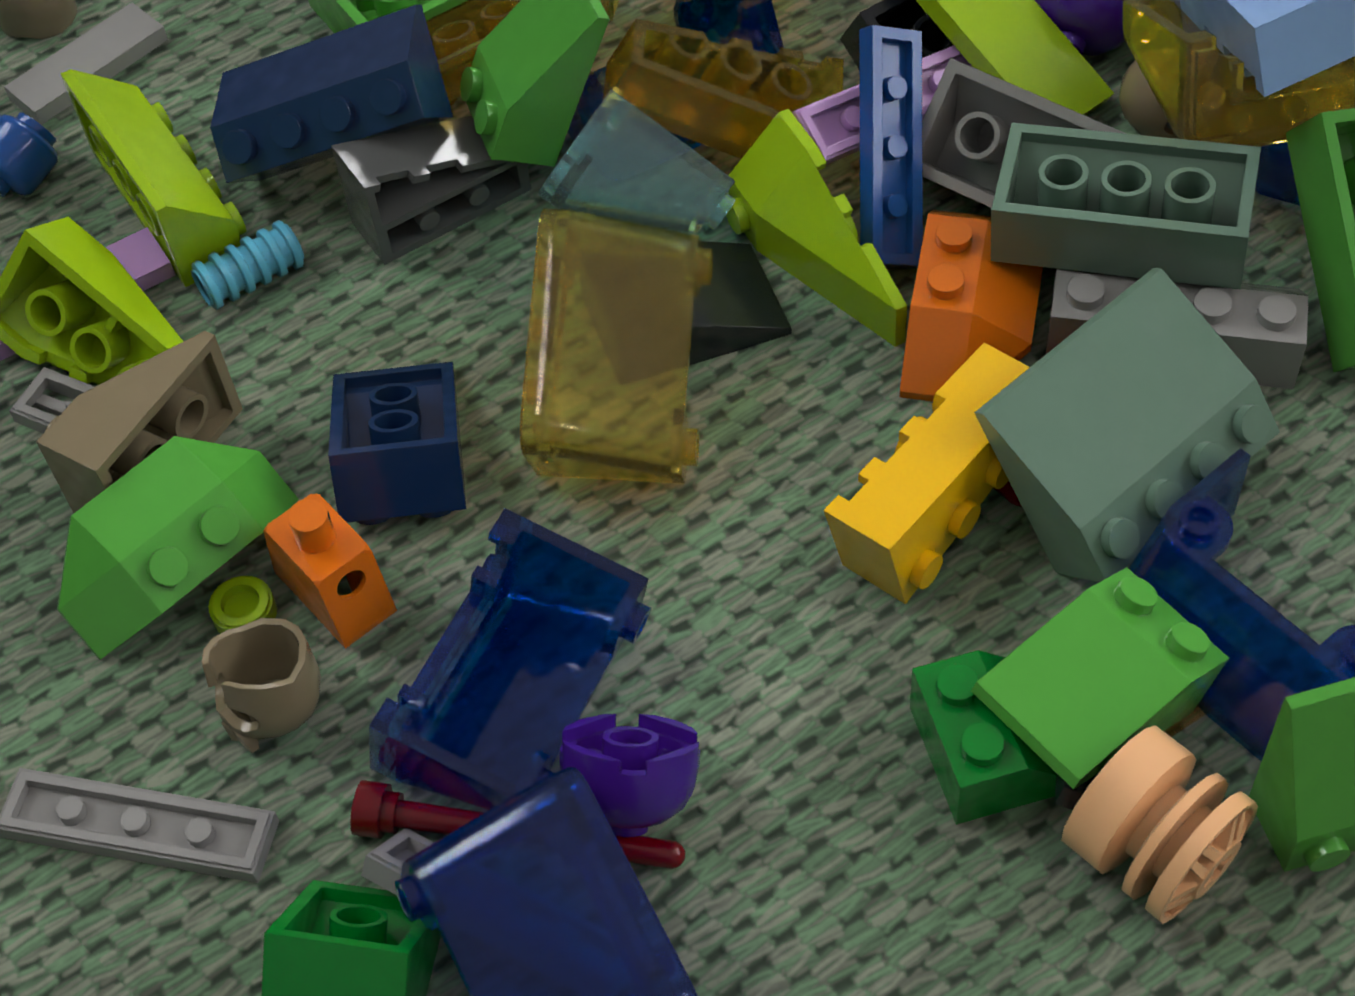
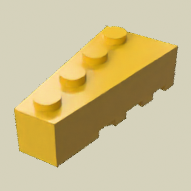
[823,343,1030,604]

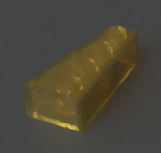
[602,19,844,159]

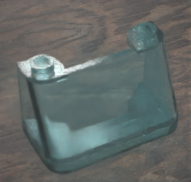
[537,89,736,234]

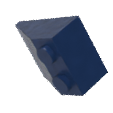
[328,362,466,525]

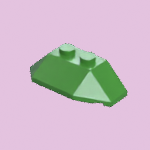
[57,436,299,660]

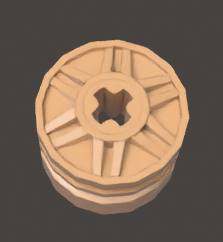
[1061,725,1258,924]

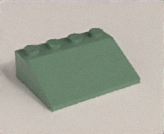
[974,268,1280,582]

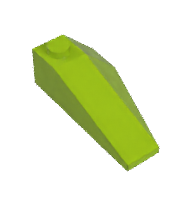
[724,108,907,347]
[0,217,183,385]

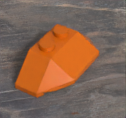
[899,210,1043,402]

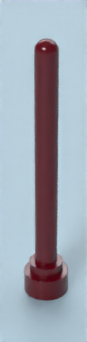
[350,780,685,869]

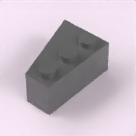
[331,116,532,265]

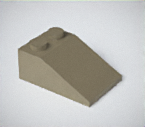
[36,331,243,513]

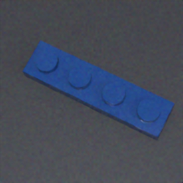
[859,25,923,269]

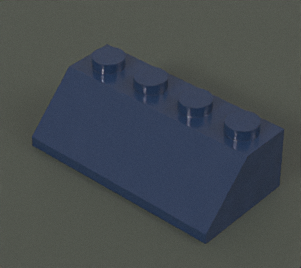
[210,4,453,183]

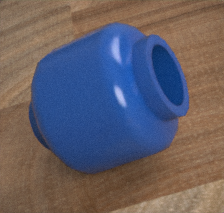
[0,112,58,197]

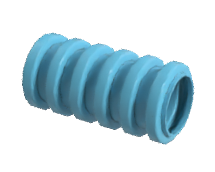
[191,220,304,310]

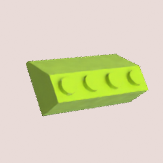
[60,69,247,288]

